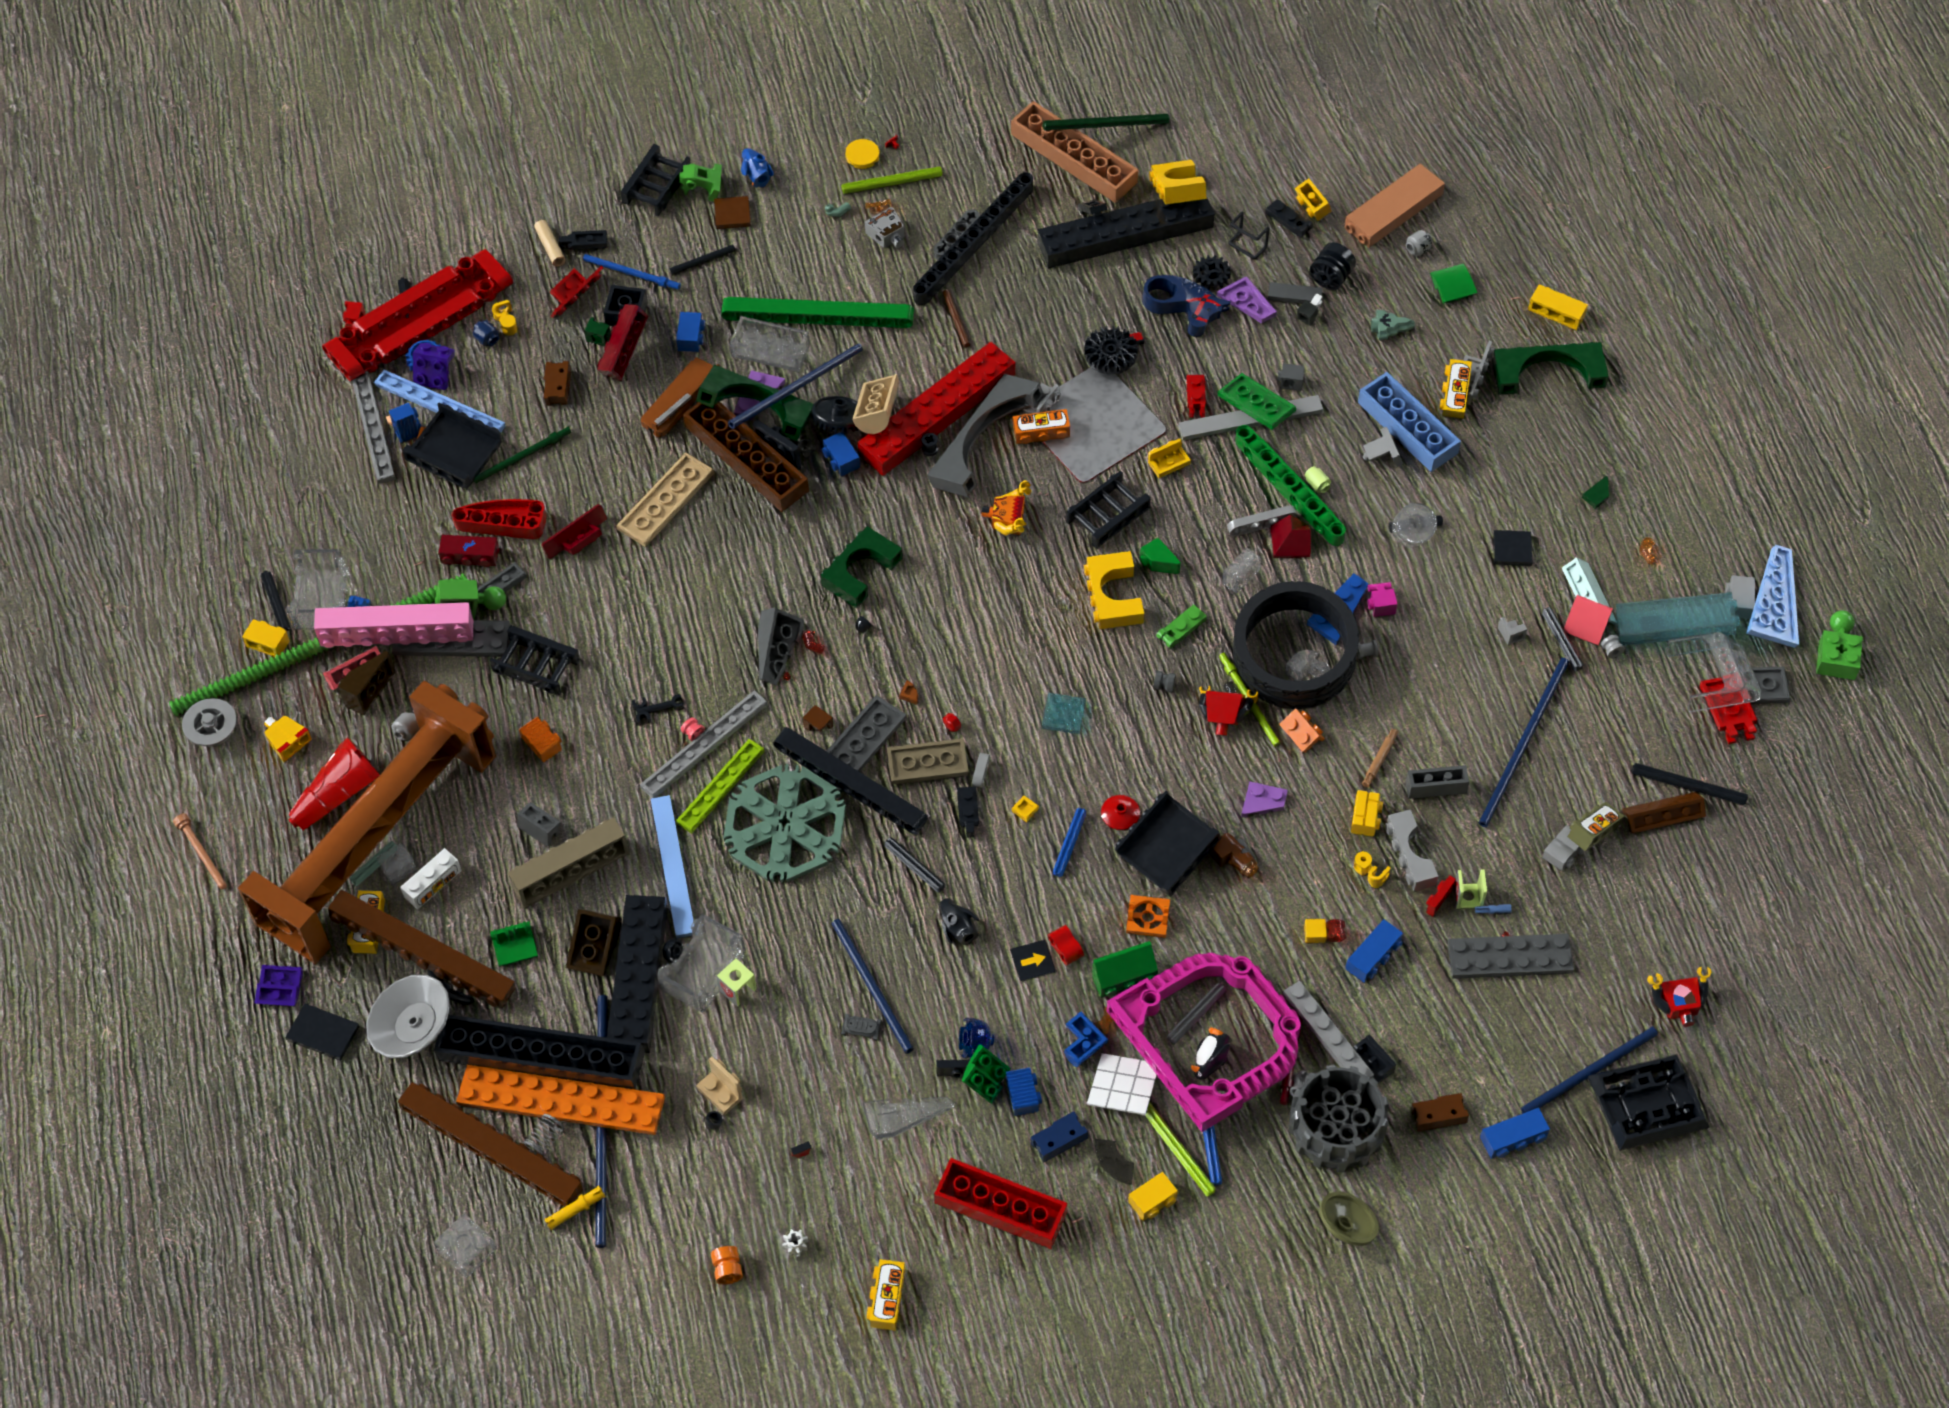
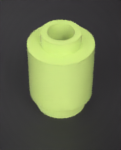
[1304,466,1331,493]

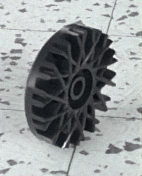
[1084,326,1138,374]
[811,396,858,434]

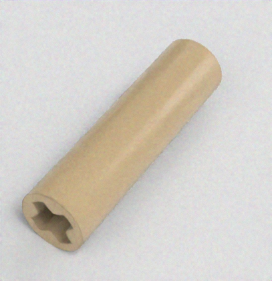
[534,220,566,267]

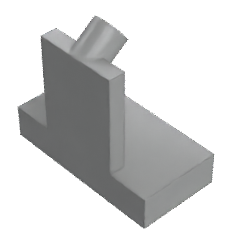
[1363,427,1403,467]

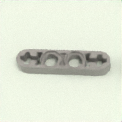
[1227,505,1298,536]

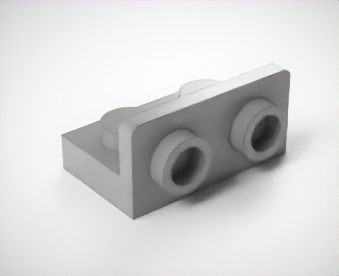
[1023,383,1061,414]

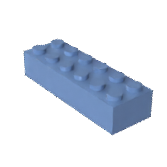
[1358,372,1461,472]

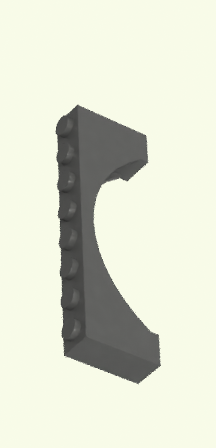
[927,374,1044,497]

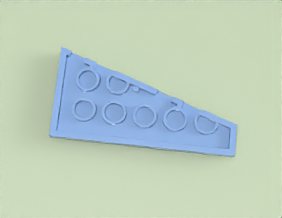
[1746,545,1799,648]

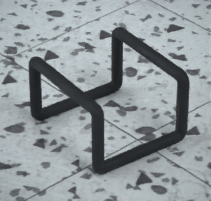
[1228,212,1270,259]

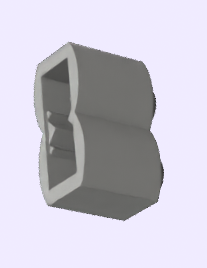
[1542,825,1584,871]

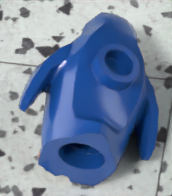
[741,148,774,188]

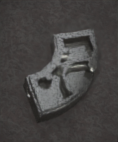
[1095,1139,1134,1185]

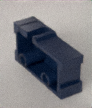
[1030,1111,1088,1163]

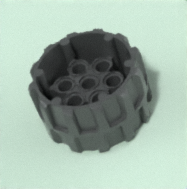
[1288,1064,1389,1172]

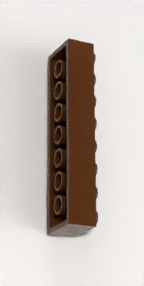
[683,402,809,512]

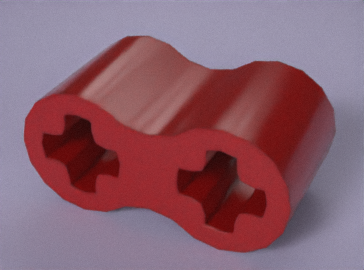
[1047,925,1084,966]

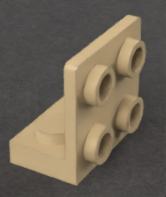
[696,1056,743,1115]

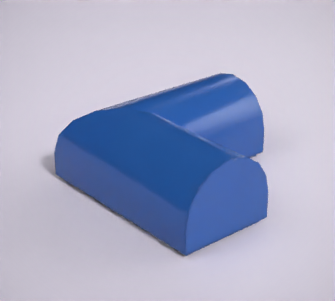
[1064,1012,1108,1067]

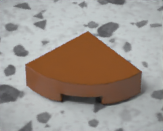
[899,681,918,705]

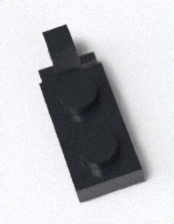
[559,230,608,250]
[957,786,979,838]

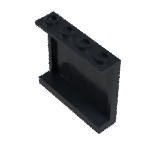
[403,403,502,490]
[1115,790,1222,897]

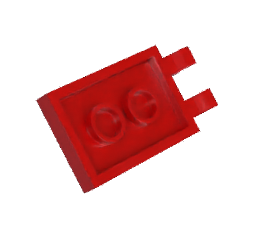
[1699,674,1757,745]

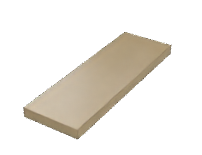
[616,452,715,547]

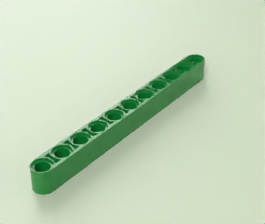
[721,297,915,328]

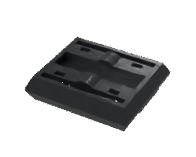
[1588,1054,1710,1151]

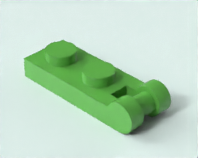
[1156,604,1207,649]

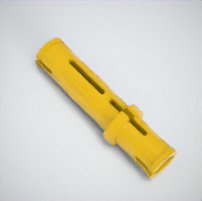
[544,1186,606,1230]

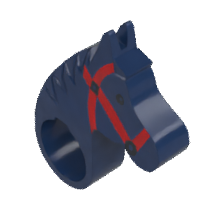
[1142,275,1231,337]

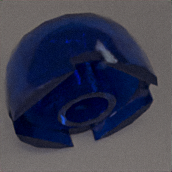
[959,1017,994,1059]

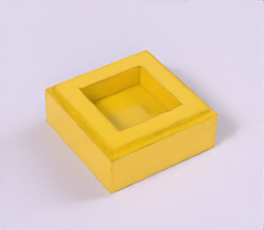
[1012,796,1039,822]

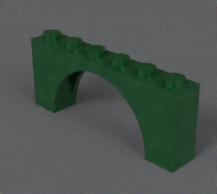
[1492,342,1609,395]
[696,364,813,441]

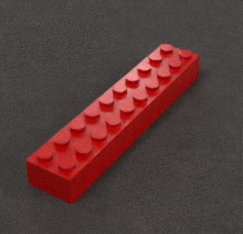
[858,342,1016,476]

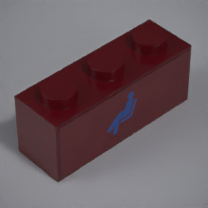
[438,535,499,567]

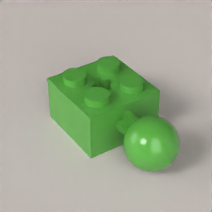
[435,579,506,620]
[1816,610,1863,680]

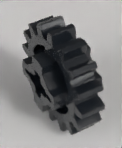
[1193,255,1231,290]

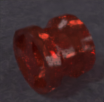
[1326,919,1347,942]

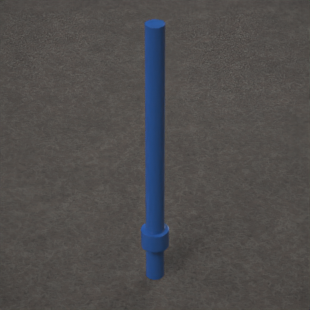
[583,254,681,290]

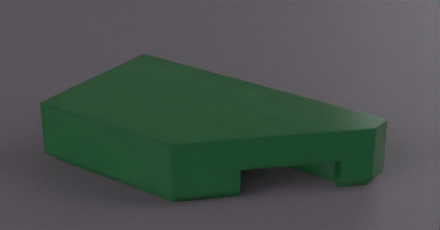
[1582,476,1609,509]

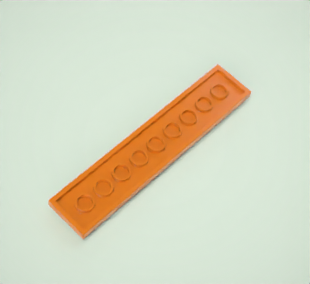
[456,1065,665,1135]

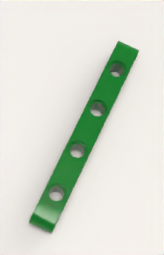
[1235,425,1346,546]

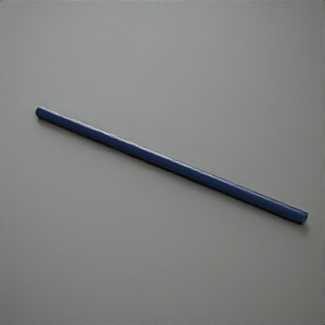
[595,995,608,1248]

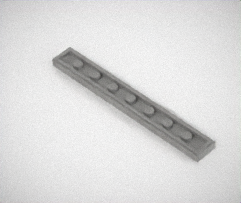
[352,371,396,484]
[1178,395,1323,440]
[640,690,768,798]

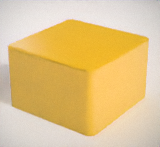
[1304,919,1327,943]

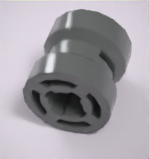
[1153,670,1176,692]

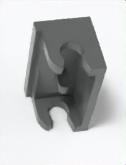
[517,802,560,847]

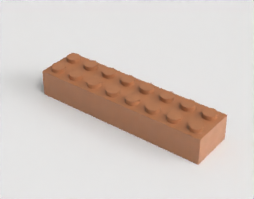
[1011,101,1138,203]

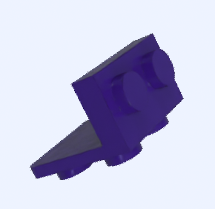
[413,343,455,390]

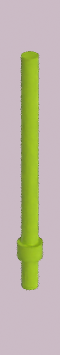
[1219,652,1280,747]

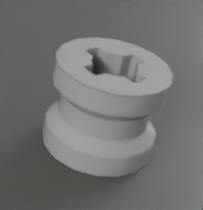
[1601,635,1625,658]

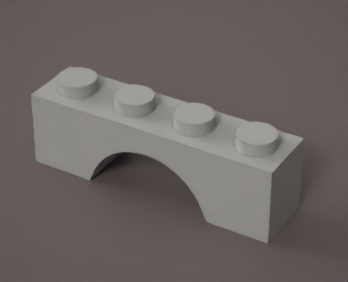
[1385,809,1438,891]

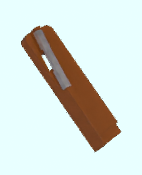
[641,357,720,437]

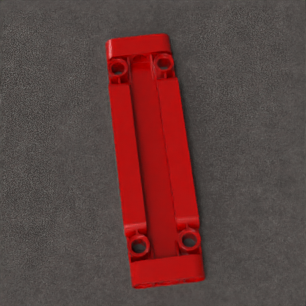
[322,249,513,381]

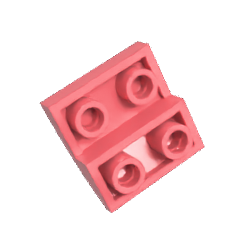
[1564,595,1613,646]

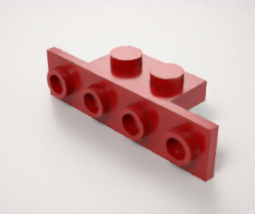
[550,266,603,318]

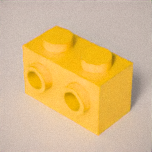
[1295,178,1332,221]

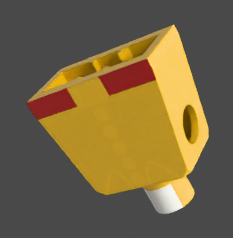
[264,716,312,762]

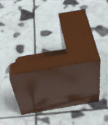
[803,705,834,731]

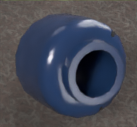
[473,320,499,346]

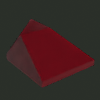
[1270,515,1311,558]

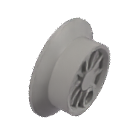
[182,698,237,747]

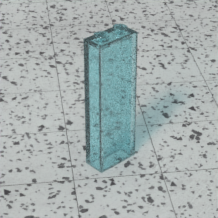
[1616,592,1740,645]

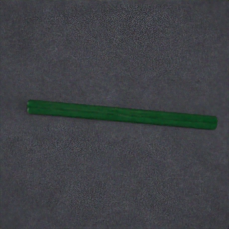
[1042,113,1170,131]

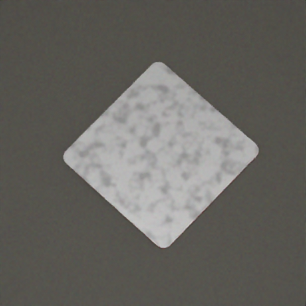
[1019,367,1166,483]

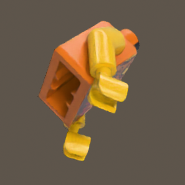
[982,480,1031,536]

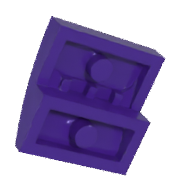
[255,965,303,1007]

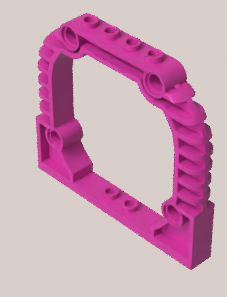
[1107,953,1301,1132]

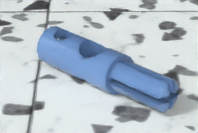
[1474,904,1511,914]

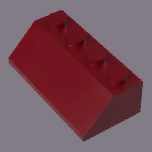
[597,304,649,381]

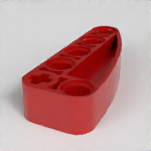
[452,499,547,539]

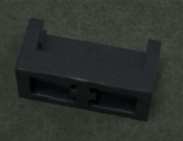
[1353,1034,1396,1084]

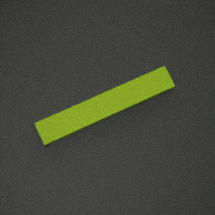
[676,739,765,834]

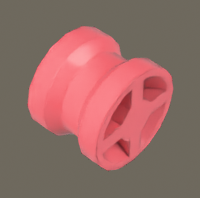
[681,717,705,741]

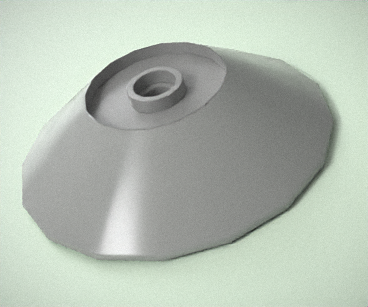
[366,975,450,1058]

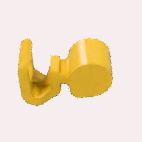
[492,300,518,336]
[1354,851,1390,888]

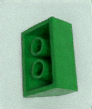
[1092,941,1158,998]

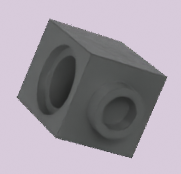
[1277,363,1304,391]

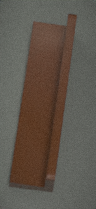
[1622,792,1706,833]

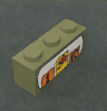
[1567,802,1624,852]

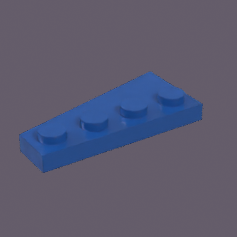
[1307,573,1369,645]

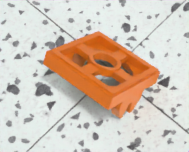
[1126,895,1170,938]

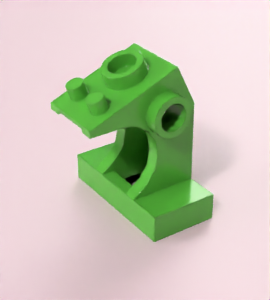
[680,163,722,202]

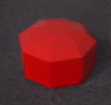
[943,713,961,732]

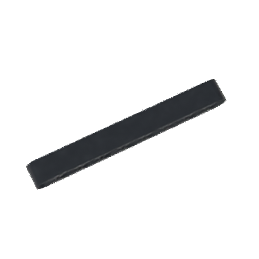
[773,727,928,835]

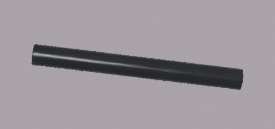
[669,244,736,275]

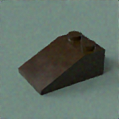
[338,651,396,715]
[565,909,623,976]

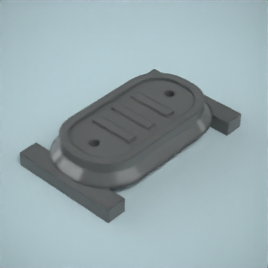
[841,1014,881,1041]

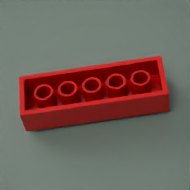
[934,1158,1068,1249]

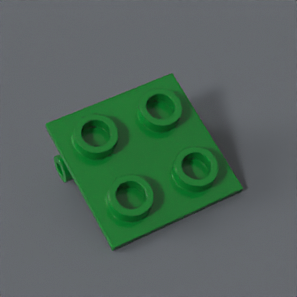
[490,921,538,967]

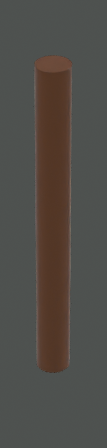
[942,289,970,348]

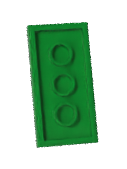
[1218,373,1296,430]

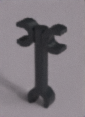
[632,694,684,726]

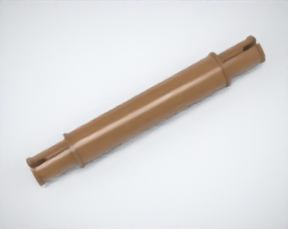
[1362,728,1399,788]

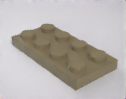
[887,738,969,785]

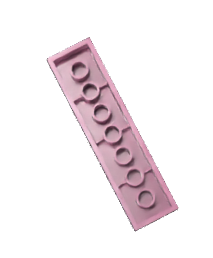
[314,603,473,648]

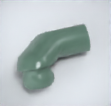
[825,202,851,217]

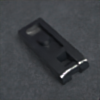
[1078,199,1108,216]
[1265,199,1314,237]

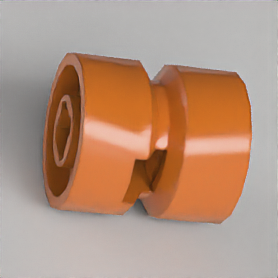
[711,1246,743,1285]

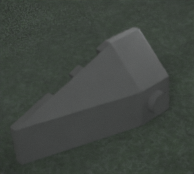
[758,608,804,685]

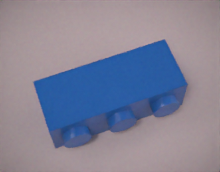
[1345,919,1403,983]
[1480,1108,1550,1159]

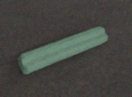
[349,841,398,886]

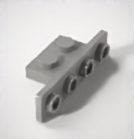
[1463,340,1494,405]

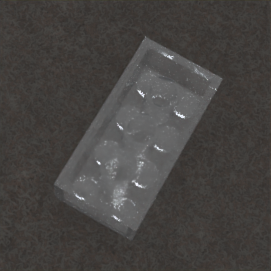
[730,316,810,372]

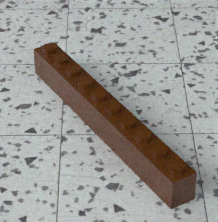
[328,889,515,1008]
[397,1082,583,1207]

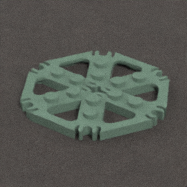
[723,764,846,883]

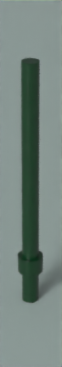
[474,427,571,484]

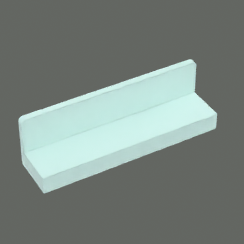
[1562,558,1617,624]

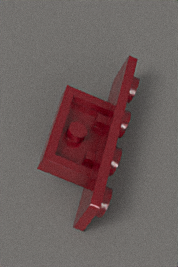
[541,504,607,559]

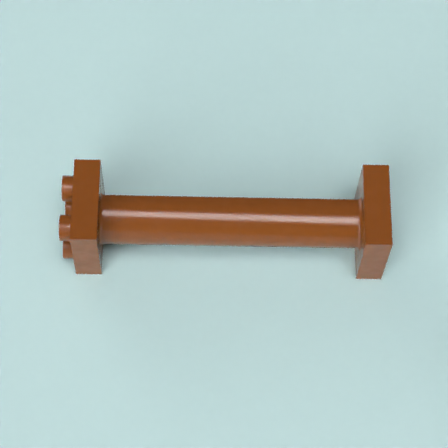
[238,681,496,965]

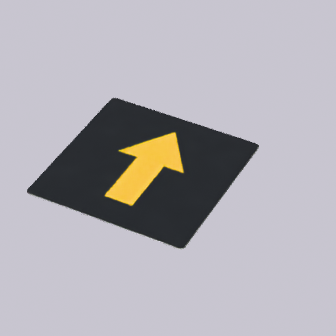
[1010,940,1056,981]

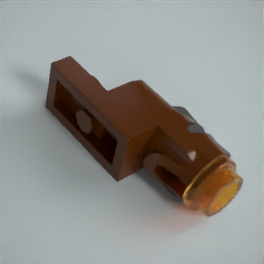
[1209,833,1259,878]

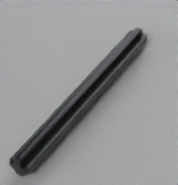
[1632,763,1748,805]

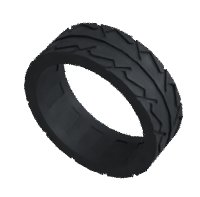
[1233,581,1359,709]

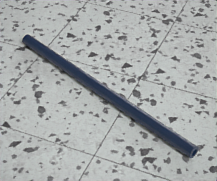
[728,343,863,429]

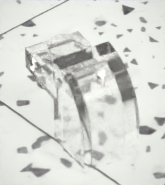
[1285,650,1331,681]

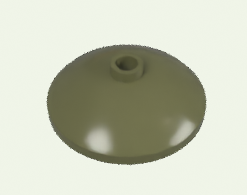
[1319,1192,1379,1246]

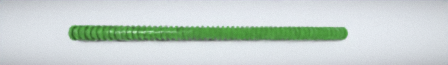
[169,573,467,717]

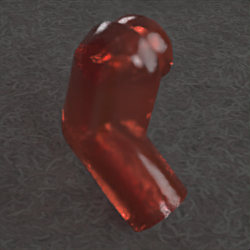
[802,630,825,654]

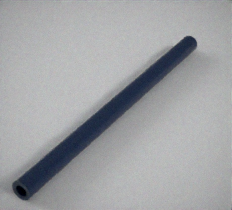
[831,919,914,1054]
[1520,1027,1658,1113]

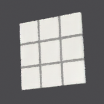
[1087,1053,1157,1115]

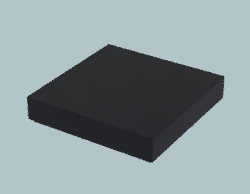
[1493,530,1532,566]

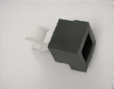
[1297,294,1323,326]

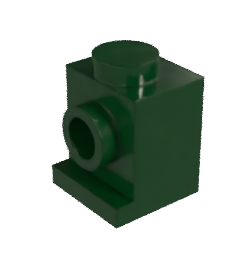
[584,317,612,346]

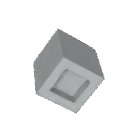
[1498,617,1527,645]

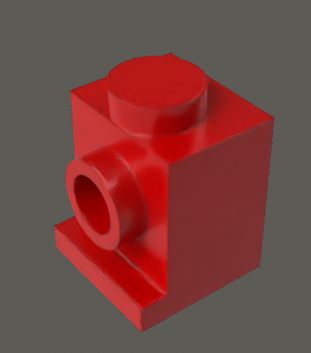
[343,301,366,327]

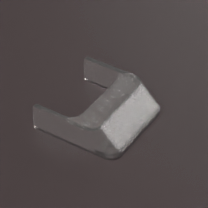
[1666,632,1762,712]

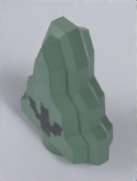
[1371,310,1415,340]

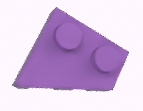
[1241,782,1288,817]

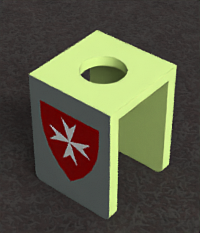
[1454,870,1487,909]
[717,958,757,1007]

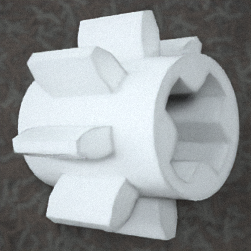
[782,1229,808,1257]

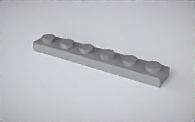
[1283,981,1374,1079]

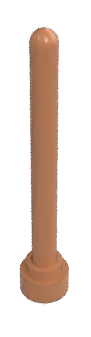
[173,813,227,890]

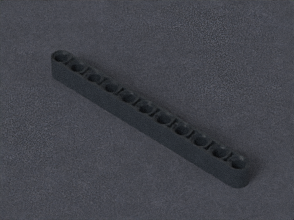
[913,172,1033,305]

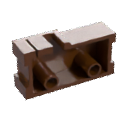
[544,361,572,406]
[1411,1093,1469,1132]

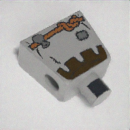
[865,207,905,248]

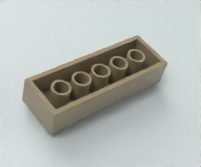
[508,818,629,909]

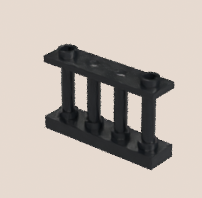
[620,144,691,217]
[1066,471,1151,549]
[489,625,580,695]

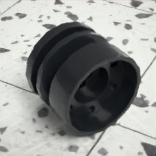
[1309,242,1356,290]

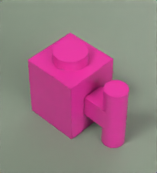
[1367,582,1398,617]

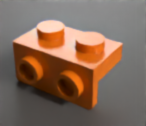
[1279,708,1325,753]

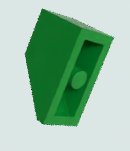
[1139,537,1181,574]

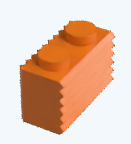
[519,716,562,763]

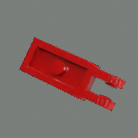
[1186,375,1206,418]

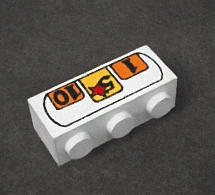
[400,848,462,910]

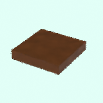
[714,196,751,229]

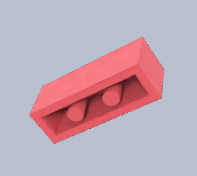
[323,646,380,690]

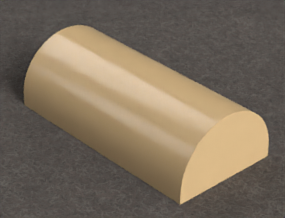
[852,374,899,434]

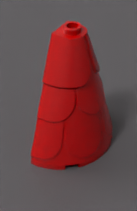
[288,737,380,830]

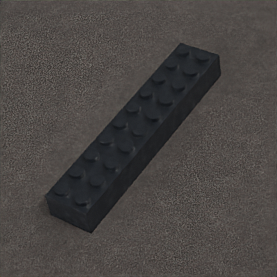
[1038,198,1215,269]
[434,1014,645,1090]

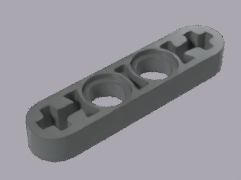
[934,209,979,260]

